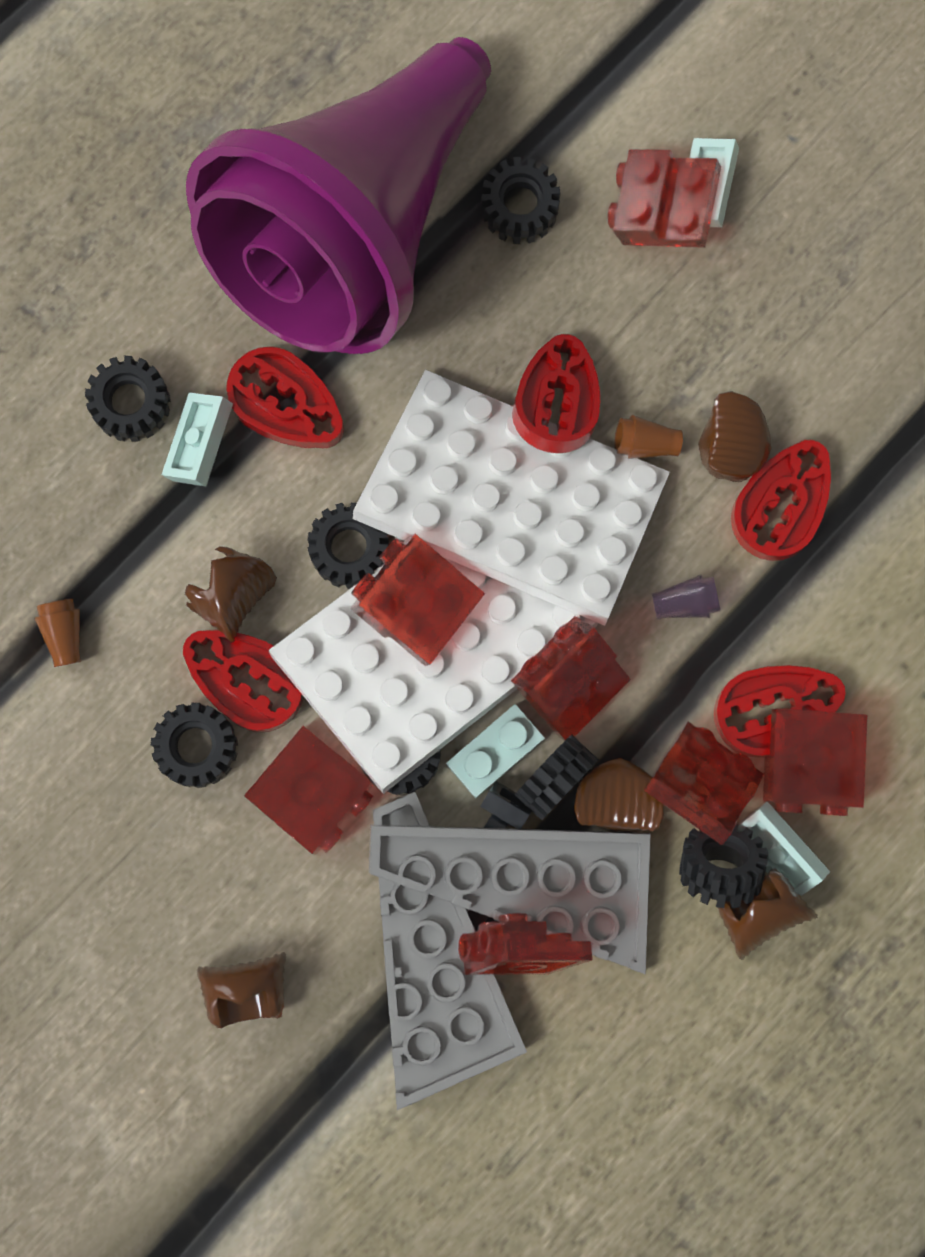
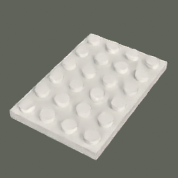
[352,370,670,626]
[269,544,598,794]

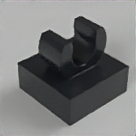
[480,781,531,830]

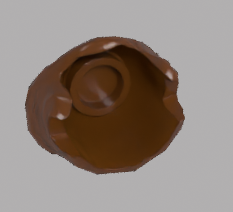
[698,391,772,482]
[185,546,277,642]
[574,758,664,832]
[718,868,818,960]
[197,952,286,1028]

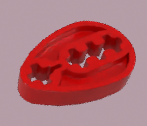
[512,334,600,453]
[226,347,344,448]
[731,440,831,561]
[183,630,304,732]
[714,665,846,758]

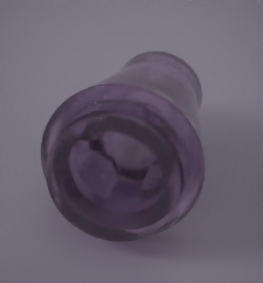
[652,574,720,620]

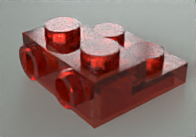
[608,149,721,248]
[350,534,485,666]
[511,616,631,741]
[763,708,868,816]
[644,721,764,845]
[244,726,374,855]
[458,913,593,975]

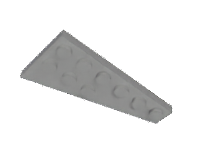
[373,792,527,1110]
[369,824,650,975]

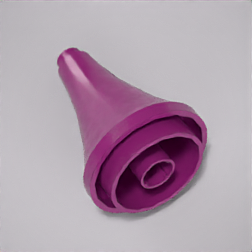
[186,37,491,354]

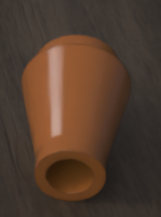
[614,415,683,459]
[34,599,81,667]

